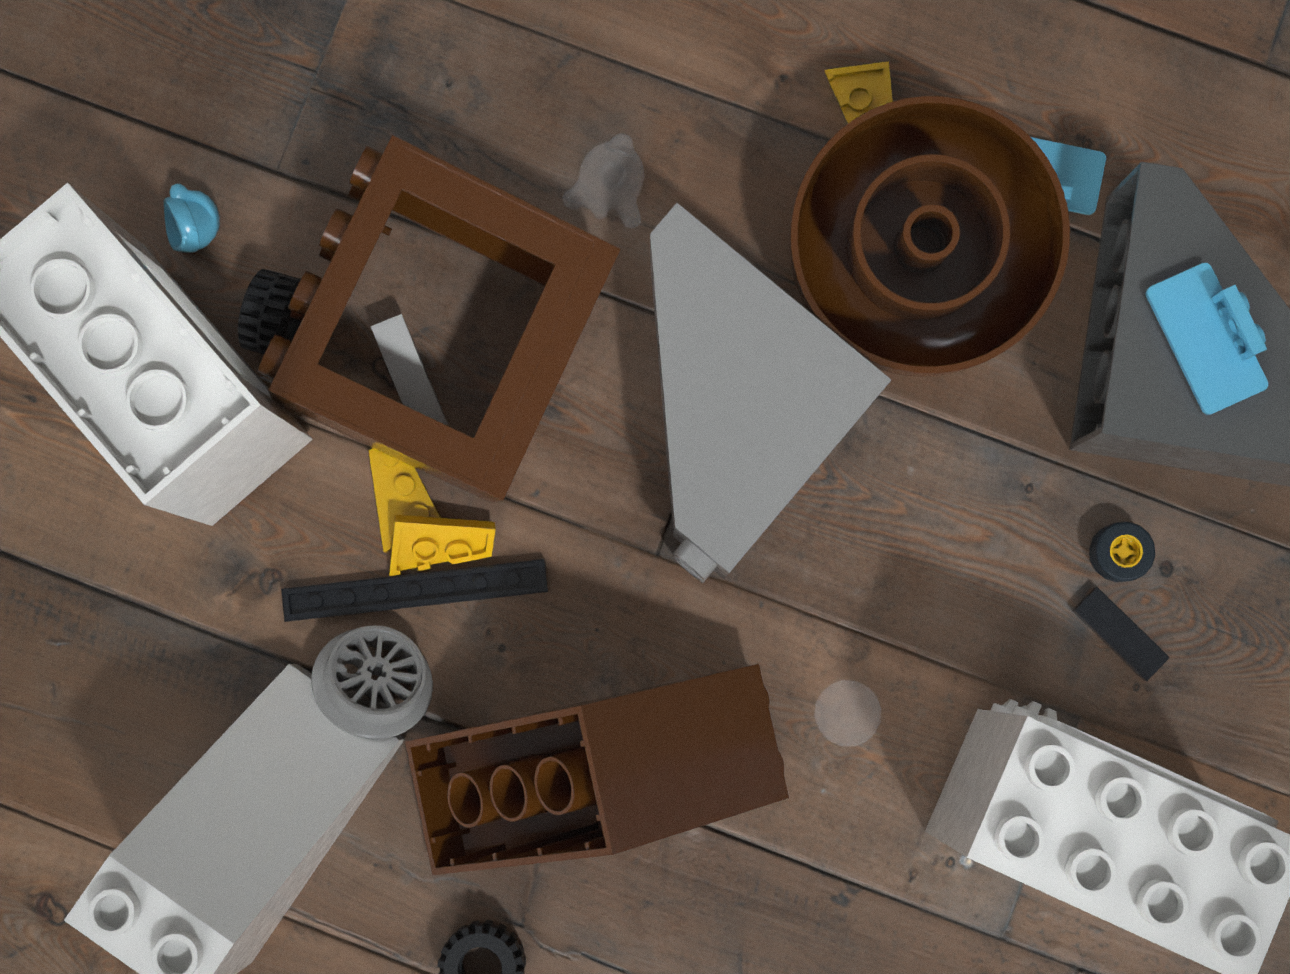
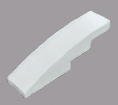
[371,314,449,426]

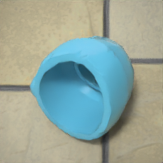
[164,183,220,253]

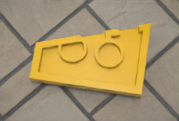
[824,61,893,123]
[369,448,441,553]
[389,515,496,577]

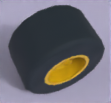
[1089,522,1156,582]

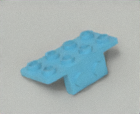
[1031,137,1106,215]
[1145,263,1268,415]

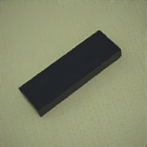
[1072,587,1170,681]

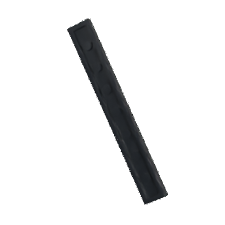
[281,559,548,622]

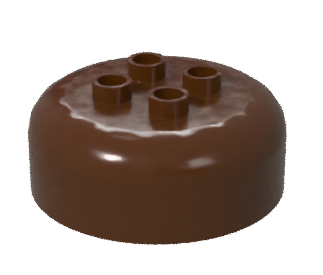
[790,96,1070,377]

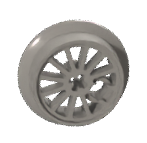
[311,625,433,739]

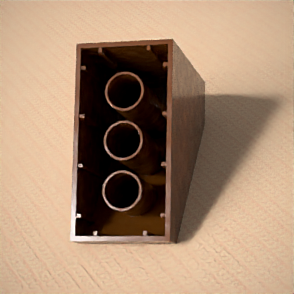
[405,664,789,875]

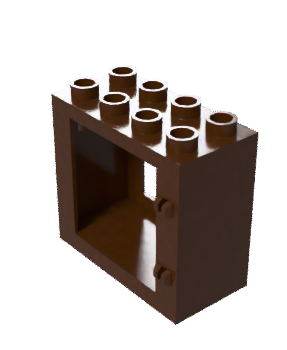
[257,135,621,503]

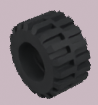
[238,269,301,354]
[437,920,526,974]

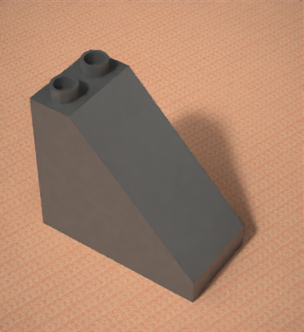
[1069,162,1290,487]

